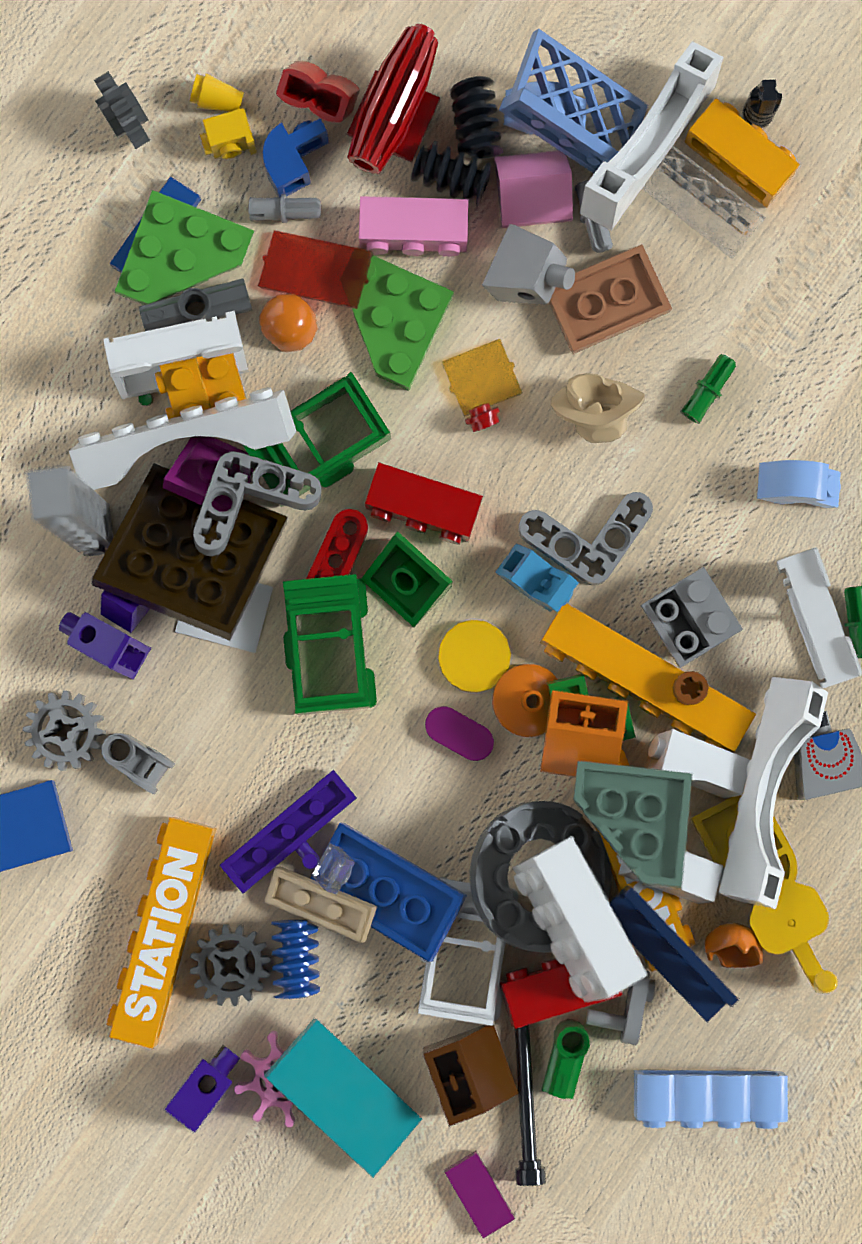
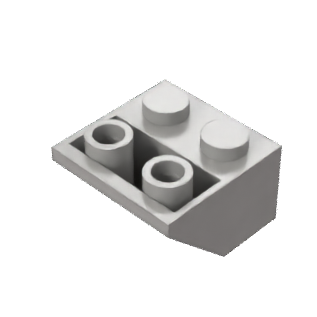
[640,567,743,668]

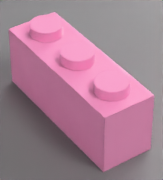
[359,196,468,257]

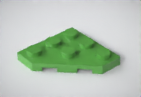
[115,190,254,305]
[341,248,454,391]

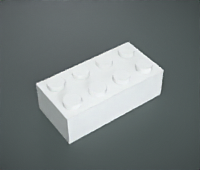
[513,837,647,1002]

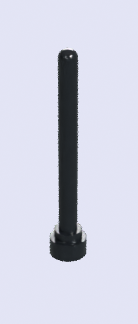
[515,1025,546,1186]

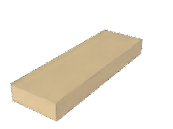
[264,866,377,943]

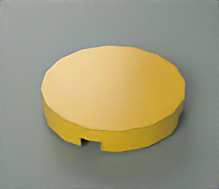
[438,620,511,693]

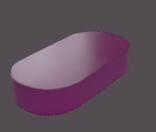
[425,706,494,761]

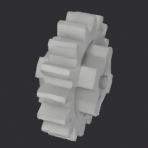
[23,691,106,771]

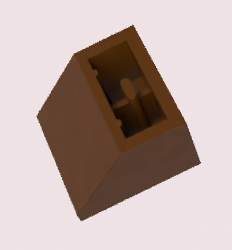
[423,1024,519,1126]

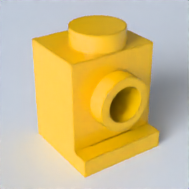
[199,108,257,159]

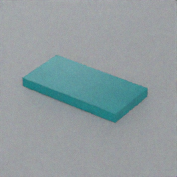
[264,1018,422,1178]

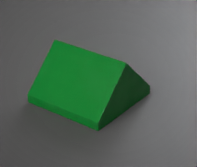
[361,532,453,627]

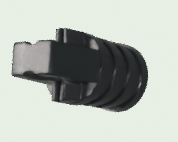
[742,79,782,128]

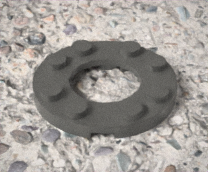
[470,801,612,952]

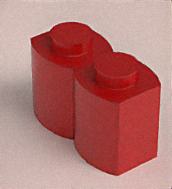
[276,61,360,122]

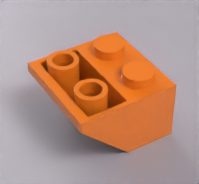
[540,690,628,777]

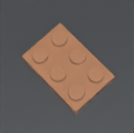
[549,244,672,355]

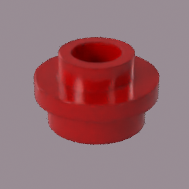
[465,402,500,432]

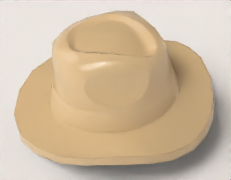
[551,373,645,443]

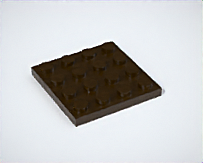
[92,463,288,641]

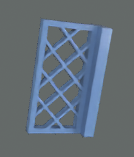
[499,29,648,173]

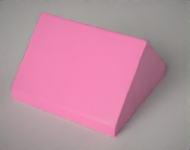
[494,151,573,228]

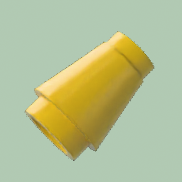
[189,73,244,112]

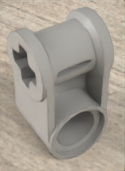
[102,733,175,795]

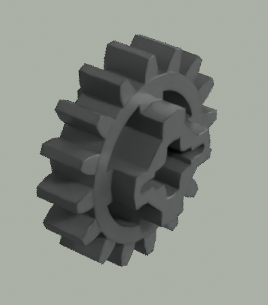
[94,71,150,149]
[190,924,272,1007]

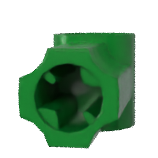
[541,1019,590,1099]

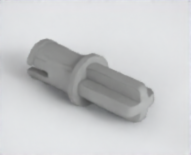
[575,180,613,253]
[248,194,321,223]

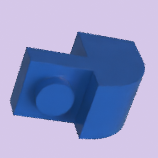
[263,118,329,197]

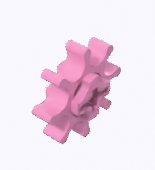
[234,1031,295,1127]

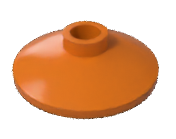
[492,664,558,737]

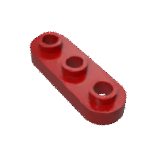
[306,509,368,579]

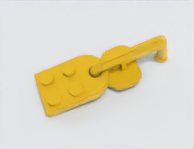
[690,791,838,994]

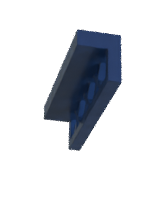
[609,885,739,1023]

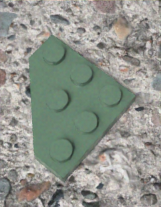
[574,761,692,889]

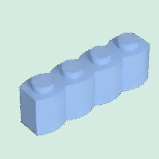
[634,1070,788,1129]

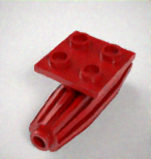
[347,24,441,174]

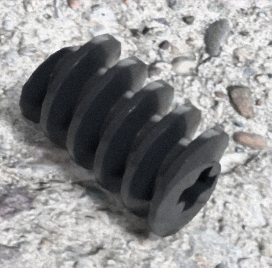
[450,76,503,159]
[411,141,491,207]

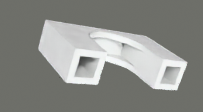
[619,729,750,904]

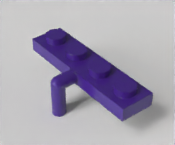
[219,770,357,894]

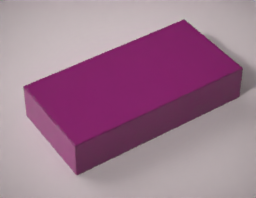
[444,1151,515,1239]

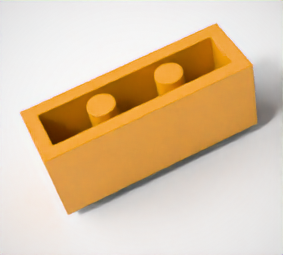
[684,98,800,208]

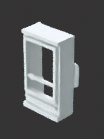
[103,311,248,399]
[777,547,862,689]
[418,877,518,1026]

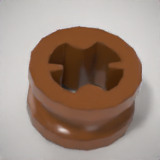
[673,671,709,705]

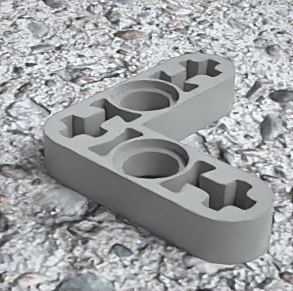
[193,452,321,556]
[519,492,653,585]

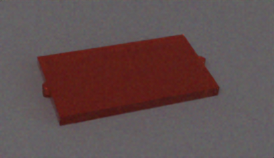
[258,230,373,309]

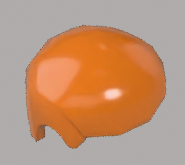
[259,294,317,352]
[705,923,763,968]

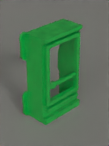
[242,371,391,507]
[283,574,377,715]

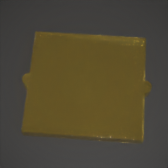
[442,339,522,417]

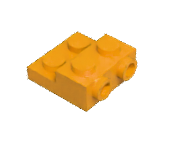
[155,353,246,419]

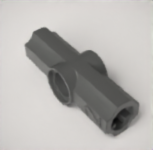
[139,278,252,331]

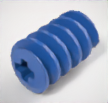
[271,920,320,999]

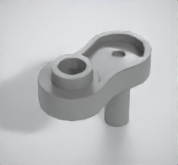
[586,971,655,1045]

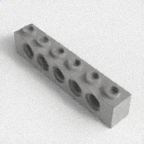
[27,466,114,556]

